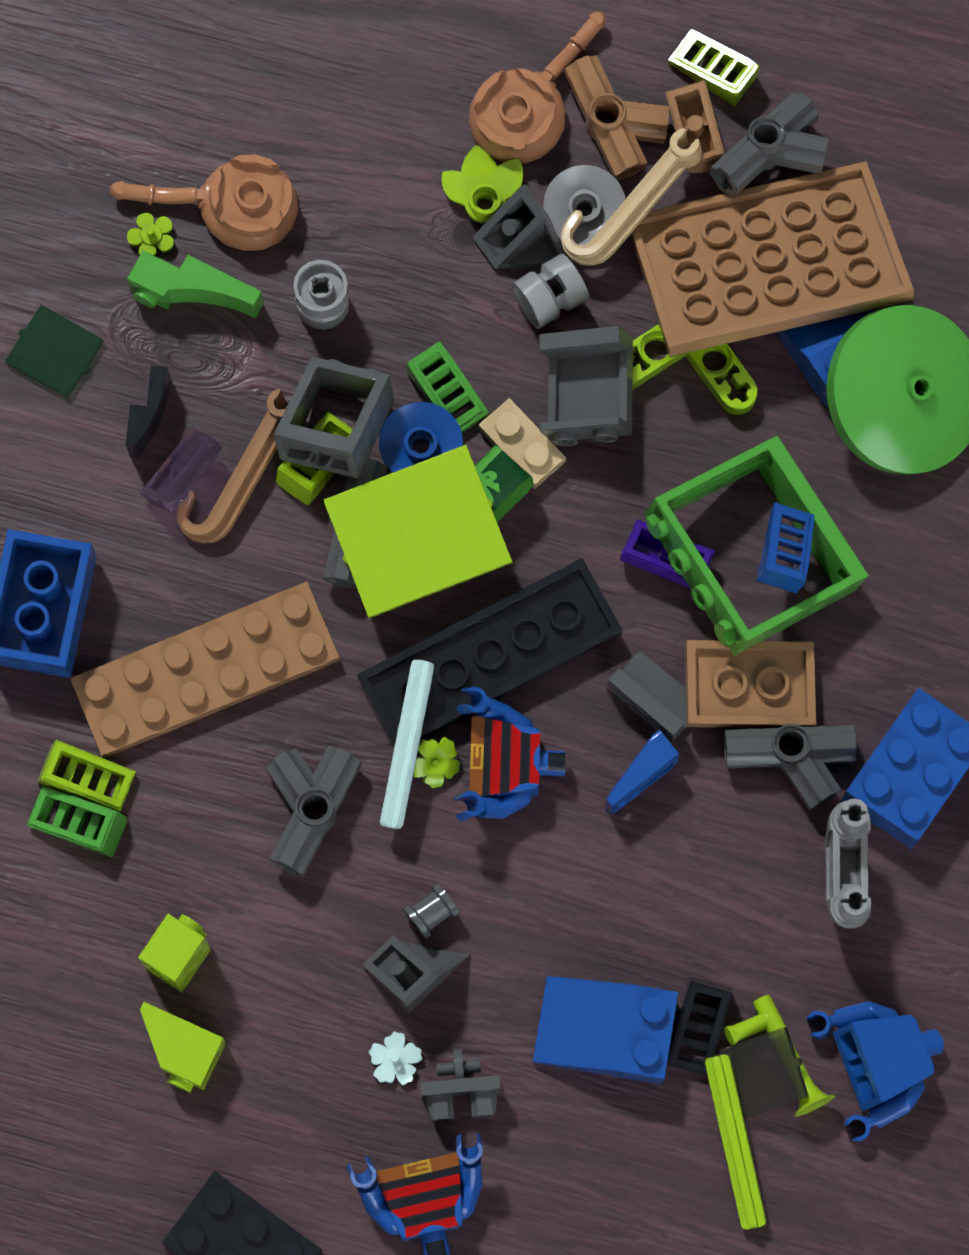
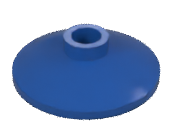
[379,402,463,473]

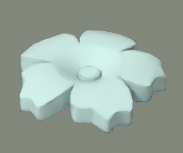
[369,1031,422,1085]

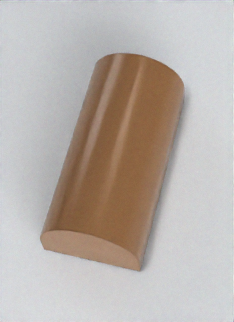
[665,80,725,173]

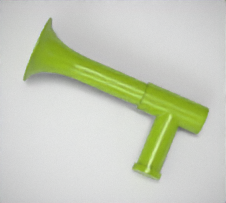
[724,994,836,1117]

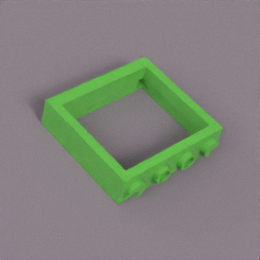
[643,436,869,656]

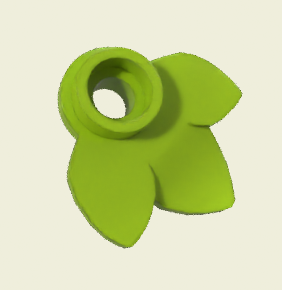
[442,145,523,224]

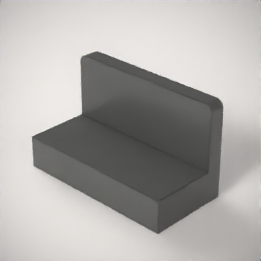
[607,652,686,744]

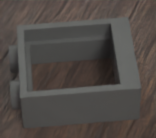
[274,357,395,479]

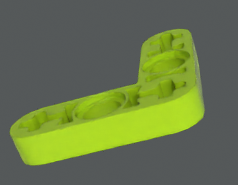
[633,324,757,415]

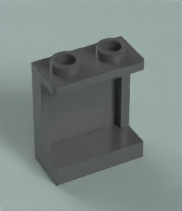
[540,326,633,446]

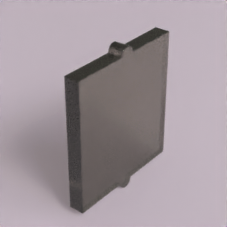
[716,1027,809,1119]

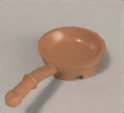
[468,11,606,164]
[110,154,298,251]

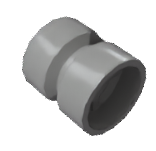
[511,253,589,329]
[293,260,350,330]

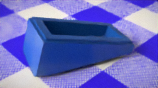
[756,503,815,594]
[605,729,679,815]

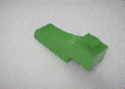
[127,250,264,318]

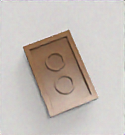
[685,640,816,728]

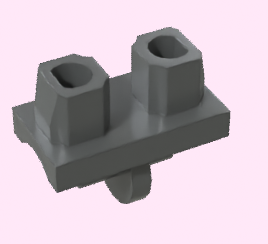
[420,1048,501,1122]

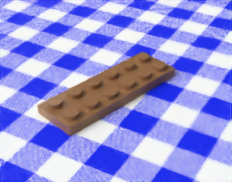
[70,581,340,759]

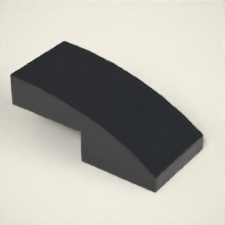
[126,366,171,457]

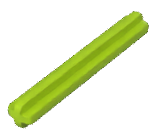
[705,1054,767,1230]

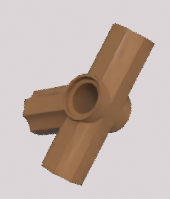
[564,55,669,180]

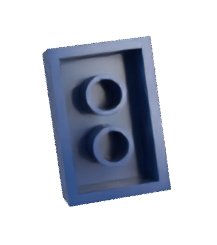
[0,529,97,678]
[841,688,969,850]

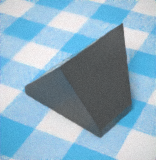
[473,185,566,269]
[362,935,470,1014]

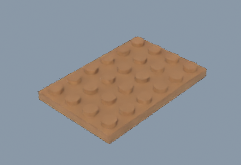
[630,161,914,357]

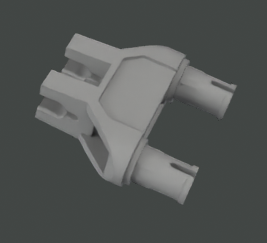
[825,799,871,929]

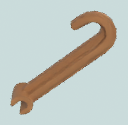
[177,389,287,544]

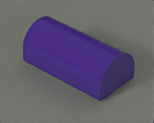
[620,519,715,589]

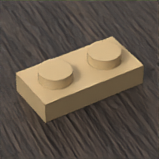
[478,398,566,489]

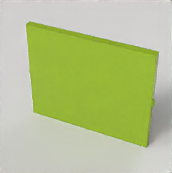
[323,445,513,618]

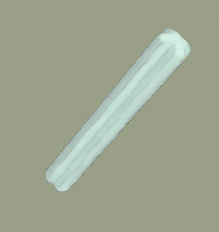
[380,660,434,829]

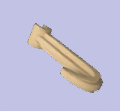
[560,128,702,266]

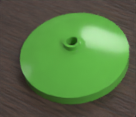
[827,305,969,475]

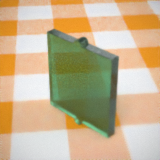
[5,305,104,398]

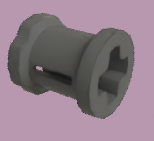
[402,883,460,940]

